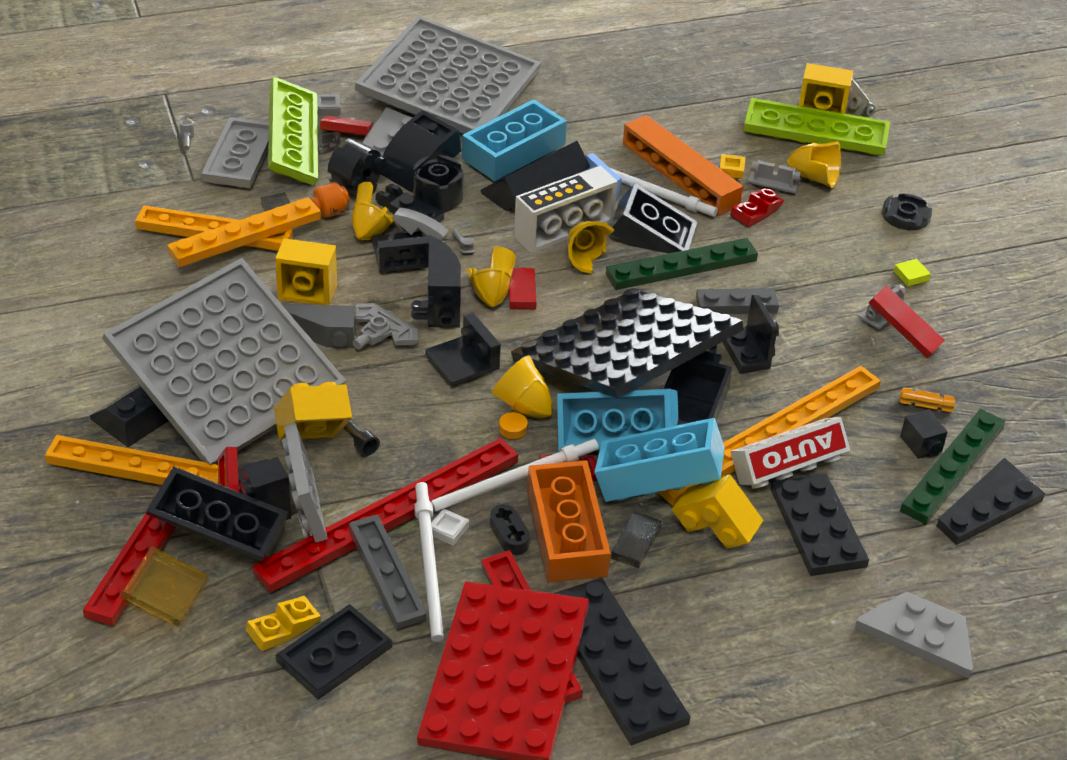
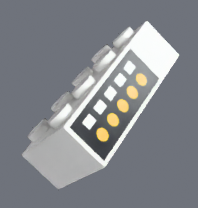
[514,166,618,253]

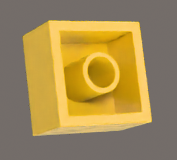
[799,63,853,114]
[275,238,337,305]
[274,382,352,441]

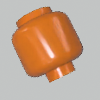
[310,182,350,218]

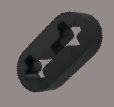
[490,504,530,555]

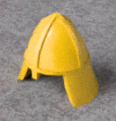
[787,142,841,188]
[352,182,394,240]
[567,221,615,274]
[466,246,516,307]
[491,356,552,419]

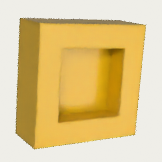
[720,154,745,179]

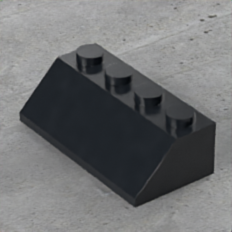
[480,140,590,211]
[90,385,169,447]
[146,466,287,561]

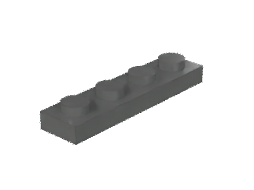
[348,514,427,630]

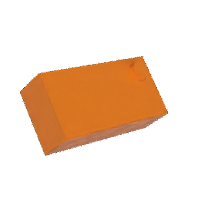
[527,460,611,583]

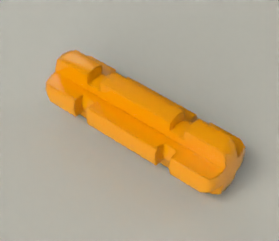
[899,387,955,413]

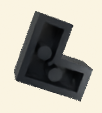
[238,457,291,520]

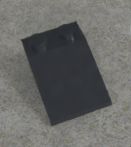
[610,183,697,253]

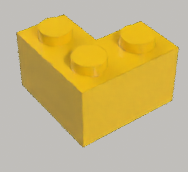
[672,475,764,549]

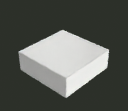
[431,509,469,546]

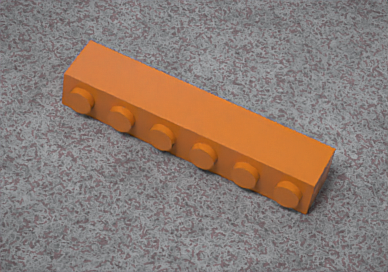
[623,115,743,216]

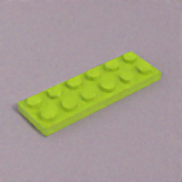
[268,76,318,185]
[743,98,890,156]

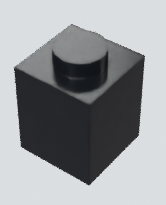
[900,409,948,459]

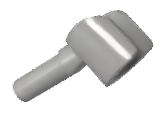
[179,121,195,150]
[452,230,474,254]

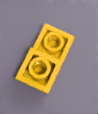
[246,596,321,651]

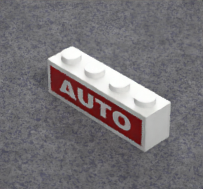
[730,417,850,488]

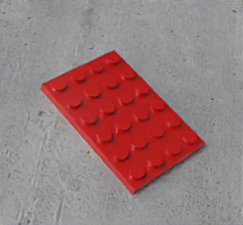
[417,581,589,760]

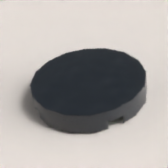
[882,193,932,231]

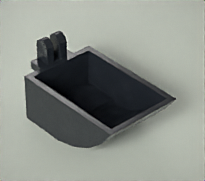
[381,110,462,193]
[411,235,461,328]
[664,345,732,424]

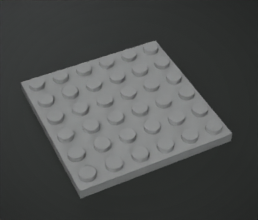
[355,15,541,134]
[102,258,346,465]

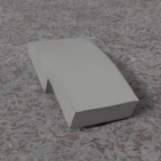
[392,208,448,240]

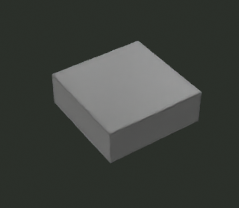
[317,94,340,115]

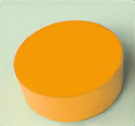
[499,412,528,439]

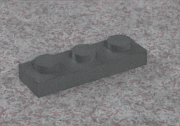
[696,288,779,314]

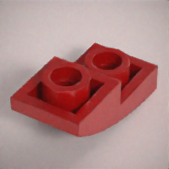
[730,189,784,227]

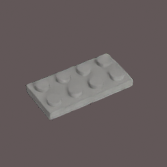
[201,117,269,188]
[282,422,328,542]

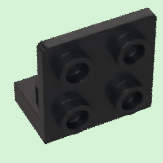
[372,231,429,272]
[722,294,779,374]
[425,312,501,386]

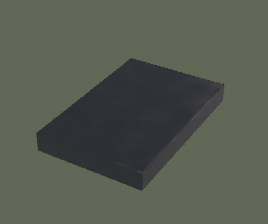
[276,604,392,700]

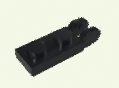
[375,184,444,222]

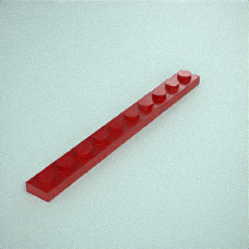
[253,437,518,593]

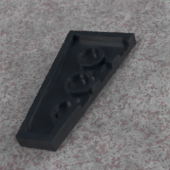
[936,457,1045,545]

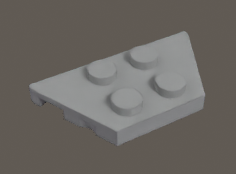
[855,591,973,679]

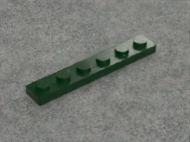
[606,238,758,290]
[900,408,1006,525]

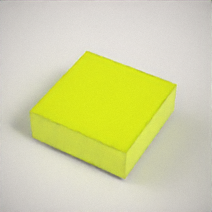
[894,259,931,287]

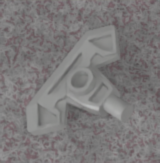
[353,303,418,350]

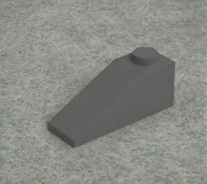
[282,304,356,348]

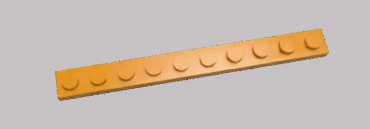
[657,366,881,506]

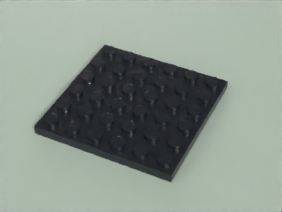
[511,288,744,399]

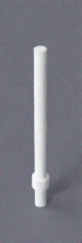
[610,168,718,217]
[431,439,599,512]
[414,482,444,642]

